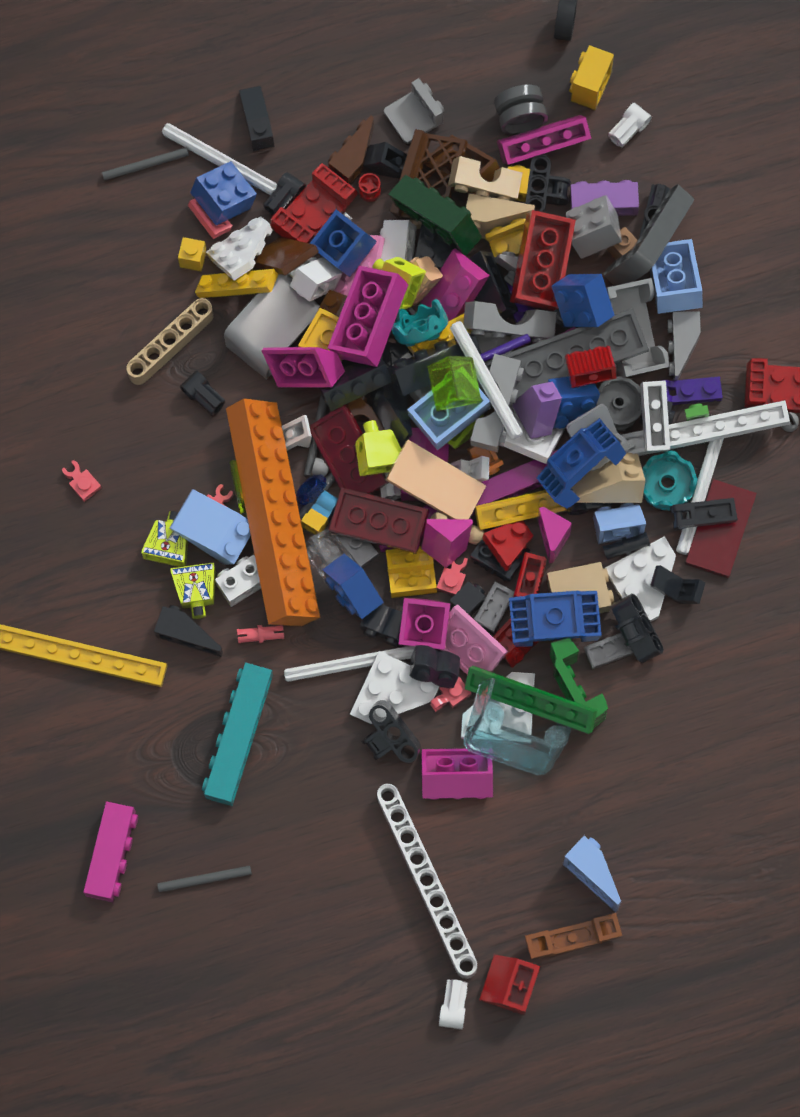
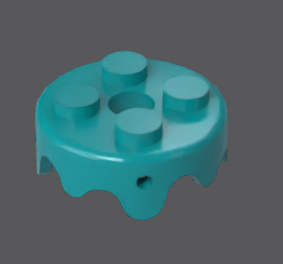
[392,299,448,347]
[642,451,697,510]

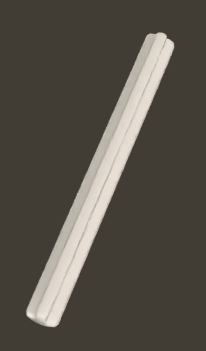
[162,123,277,195]
[450,321,523,439]
[676,438,724,555]
[284,646,416,681]

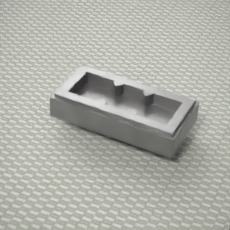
[333,533,379,568]
[474,582,514,633]
[584,633,634,670]

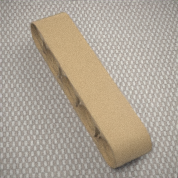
[126,298,213,385]

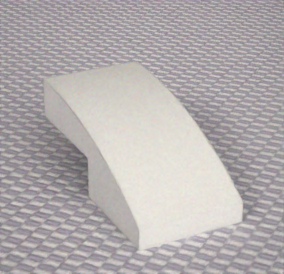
[450,456,489,482]

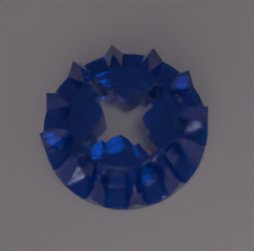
[296,474,327,505]

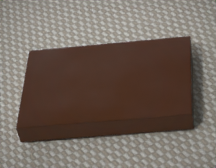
[254,237,319,276]

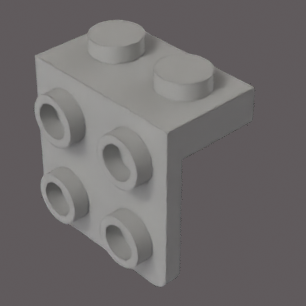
[384,78,444,144]
[566,404,631,471]

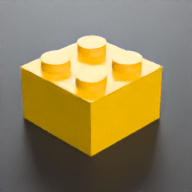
[569,45,614,110]

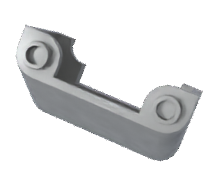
[224,274,320,379]
[606,278,670,377]

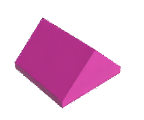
[538,507,572,563]
[421,519,473,568]
[398,598,450,650]

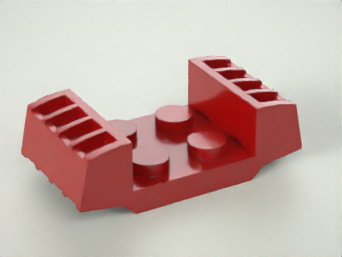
[270,163,358,243]
[745,358,800,413]

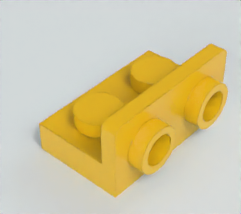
[485,218,525,264]

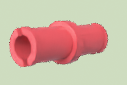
[237,625,284,644]

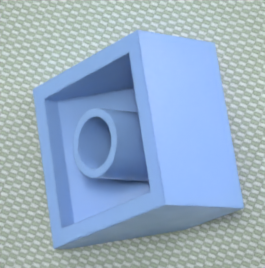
[593,503,646,544]

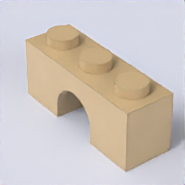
[448,156,523,201]

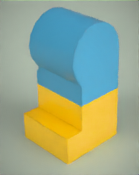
[301,490,338,537]

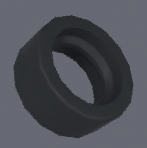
[554,0,577,41]

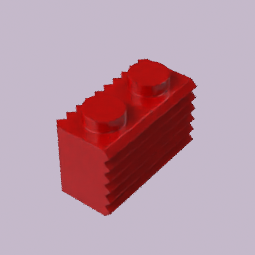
[565,345,617,388]
[514,553,547,597]

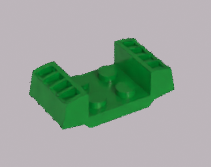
[549,638,608,729]

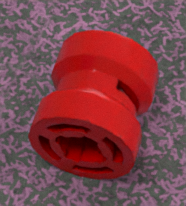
[359,173,381,202]

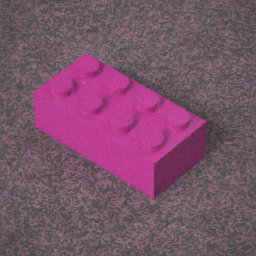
[328,266,408,367]

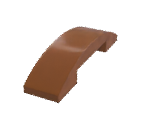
[525,913,622,959]

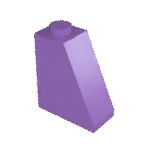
[513,382,562,439]

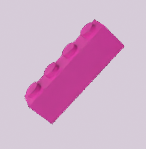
[497,115,591,165]
[83,801,138,902]

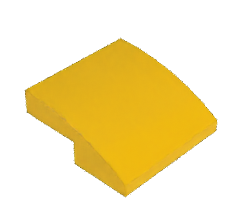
[386,546,437,598]

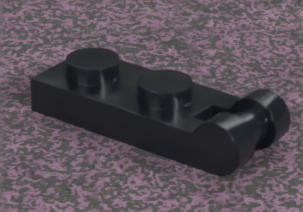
[670,498,738,530]

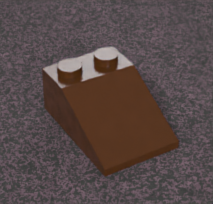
[423,135,499,203]

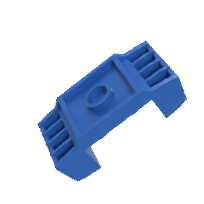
[536,418,626,509]
[509,591,602,647]

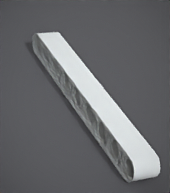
[377,784,477,979]

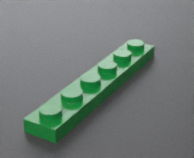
[465,666,597,734]

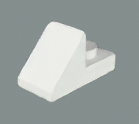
[282,415,312,450]

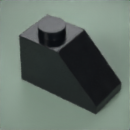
[363,142,407,179]

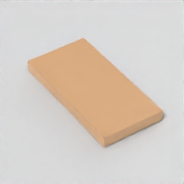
[385,440,486,519]

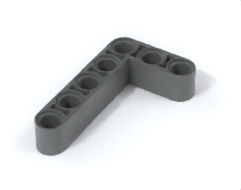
[603,184,694,286]

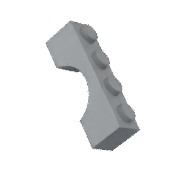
[463,301,556,343]
[470,354,524,452]

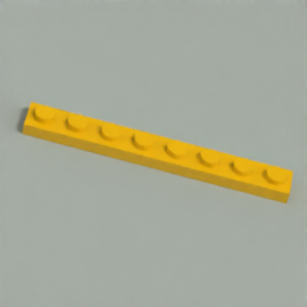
[0,624,167,687]

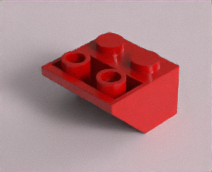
[479,955,540,1015]

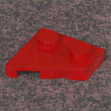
[482,520,534,571]

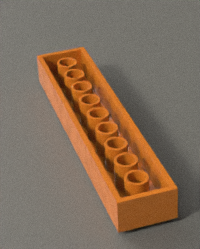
[226,399,320,626]

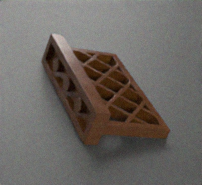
[390,129,468,221]

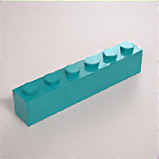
[202,662,273,806]

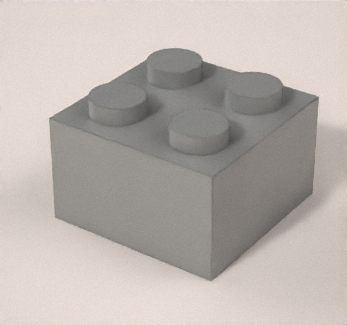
[566,195,622,259]

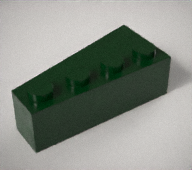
[388,174,482,256]

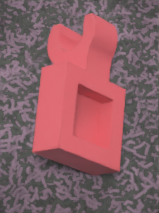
[430,677,472,712]

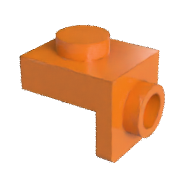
[467,446,504,476]

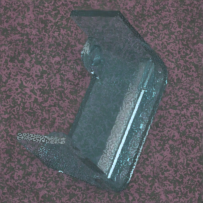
[464,678,571,775]

